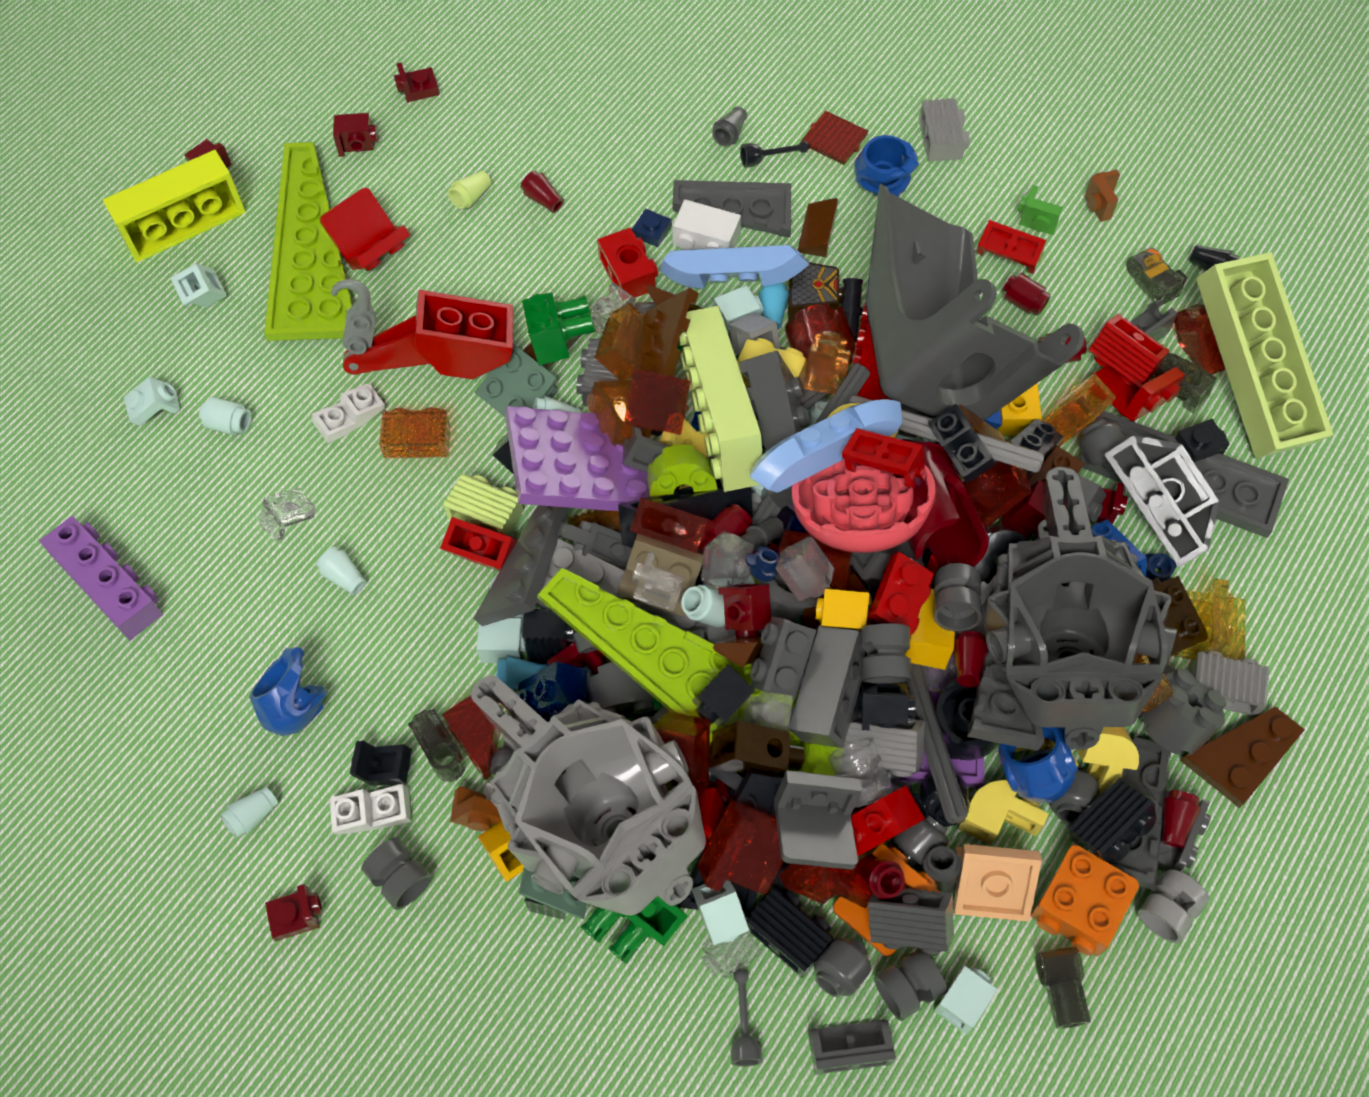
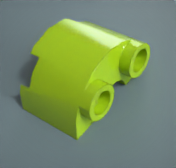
[647,444,718,497]

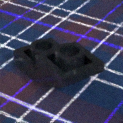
[928,404,997,484]

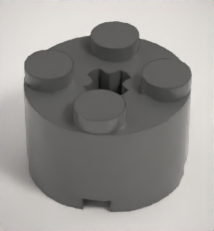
[584,662,655,720]
[1138,668,1226,755]

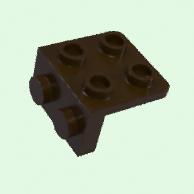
[1152,576,1208,656]

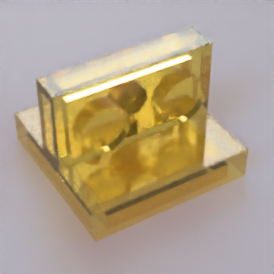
[1171,578,1246,660]

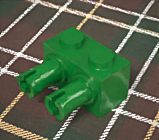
[522,292,595,366]
[581,890,688,964]

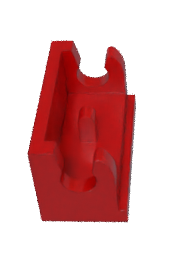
[977,220,1047,274]
[842,428,925,489]

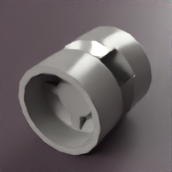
[1137,870,1210,943]

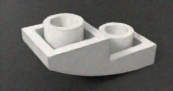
[312,383,385,443]
[329,784,412,834]

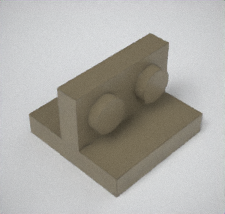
[617,533,705,617]

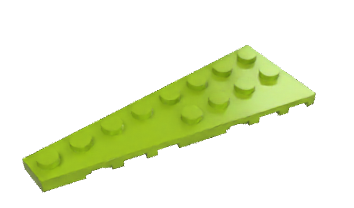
[264,142,352,341]
[537,568,801,775]

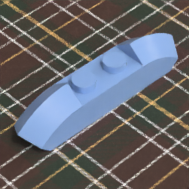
[660,245,809,288]
[750,399,903,493]

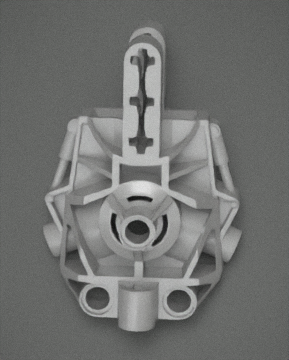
[471,676,706,916]

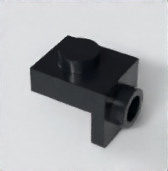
[1175,419,1230,463]
[350,740,412,786]

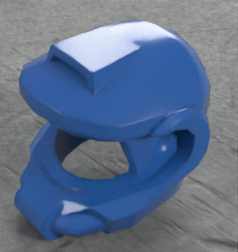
[854,135,919,196]
[249,647,328,737]
[998,727,1078,803]

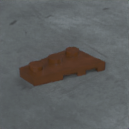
[638,288,699,399]
[1180,707,1305,808]

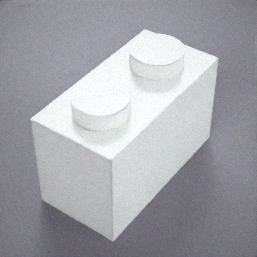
[672,200,741,250]

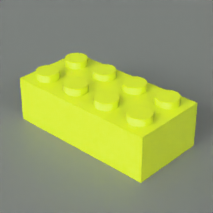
[103,150,246,263]

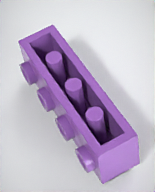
[39,516,163,641]

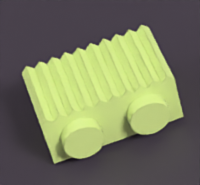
[443,473,524,536]

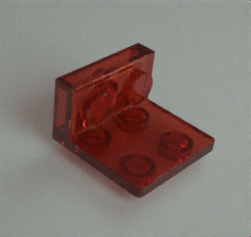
[698,800,784,894]

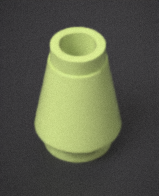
[448,171,491,209]

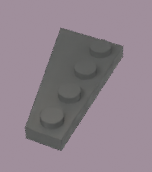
[673,180,791,238]
[967,650,1044,751]

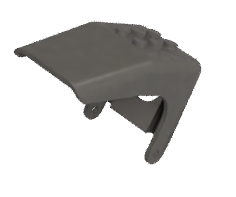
[865,183,1084,421]

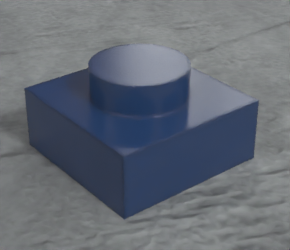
[632,208,672,247]

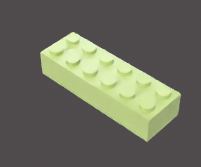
[1196,252,1334,459]
[679,306,762,492]

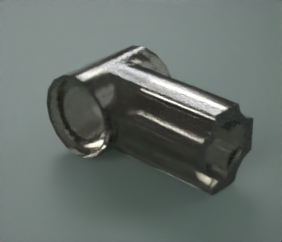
[408,709,466,782]
[1035,946,1091,1029]

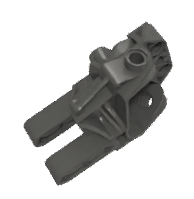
[984,467,1178,750]

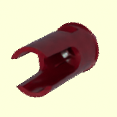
[893,439,989,568]

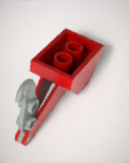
[331,279,513,379]

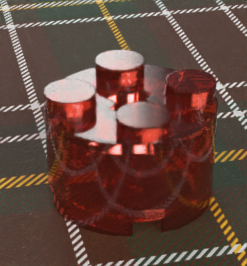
[785,304,856,375]

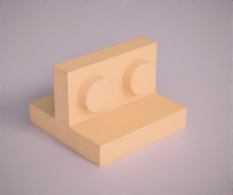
[953,844,1042,922]

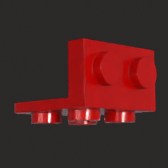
[319,187,410,271]
[1087,367,1186,422]
[868,552,934,636]

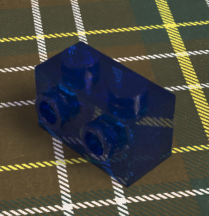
[517,661,587,722]

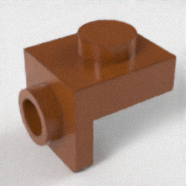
[1085,169,1120,222]
[450,786,502,832]

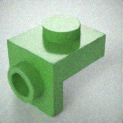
[1017,185,1063,235]

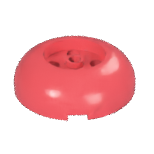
[792,460,935,553]

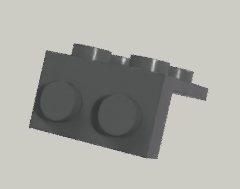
[774,771,862,869]

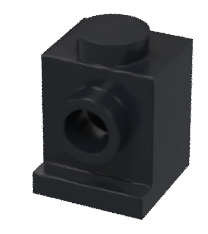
[860,682,915,731]

